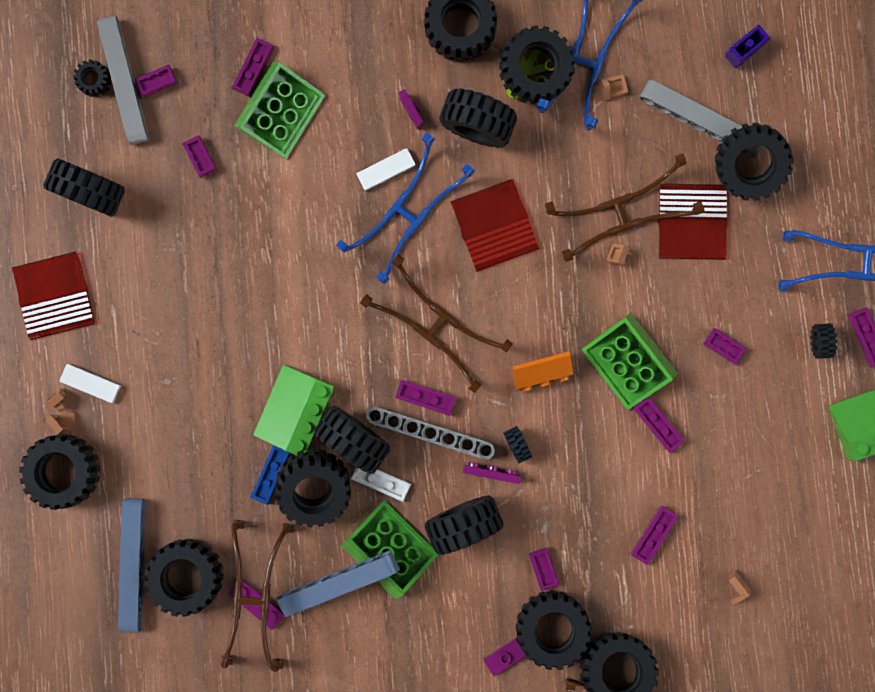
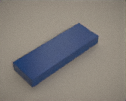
[250,445,291,505]

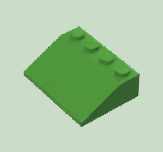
[233,62,325,159]
[581,312,678,410]
[253,365,336,455]
[828,389,875,461]
[340,501,438,600]

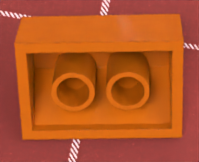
[510,351,573,392]

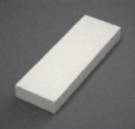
[356,148,416,191]
[60,364,121,403]
[351,467,411,502]

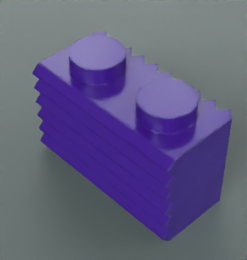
[725,25,770,68]

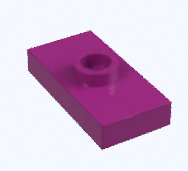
[134,64,178,98]
[398,89,424,129]
[182,135,217,178]
[703,328,746,365]
[529,547,560,591]
[483,638,526,676]

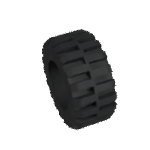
[424,0,497,62]
[499,26,575,105]
[439,88,517,148]
[715,123,794,201]
[43,158,125,217]
[314,406,391,474]
[19,435,101,510]
[276,449,351,528]
[425,495,504,555]
[144,539,224,617]
[516,590,592,670]
[580,632,659,692]

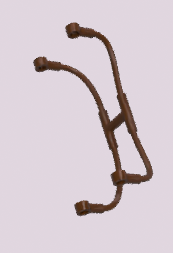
[545,153,705,262]
[360,254,513,393]
[221,520,294,672]

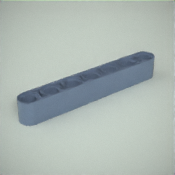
[118,498,145,633]
[276,551,400,617]

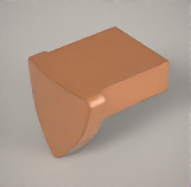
[600,74,628,101]
[45,412,76,435]
[728,570,751,604]

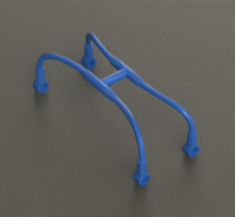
[537,0,643,131]
[336,132,475,284]
[778,230,875,291]

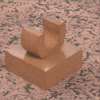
[606,244,632,266]
[44,388,67,413]

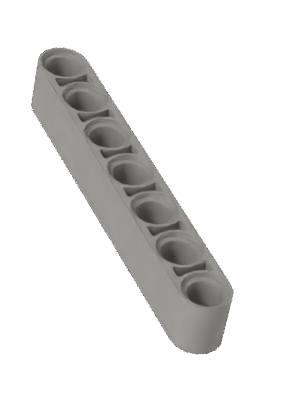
[97,15,150,145]
[639,80,762,158]
[366,407,495,459]

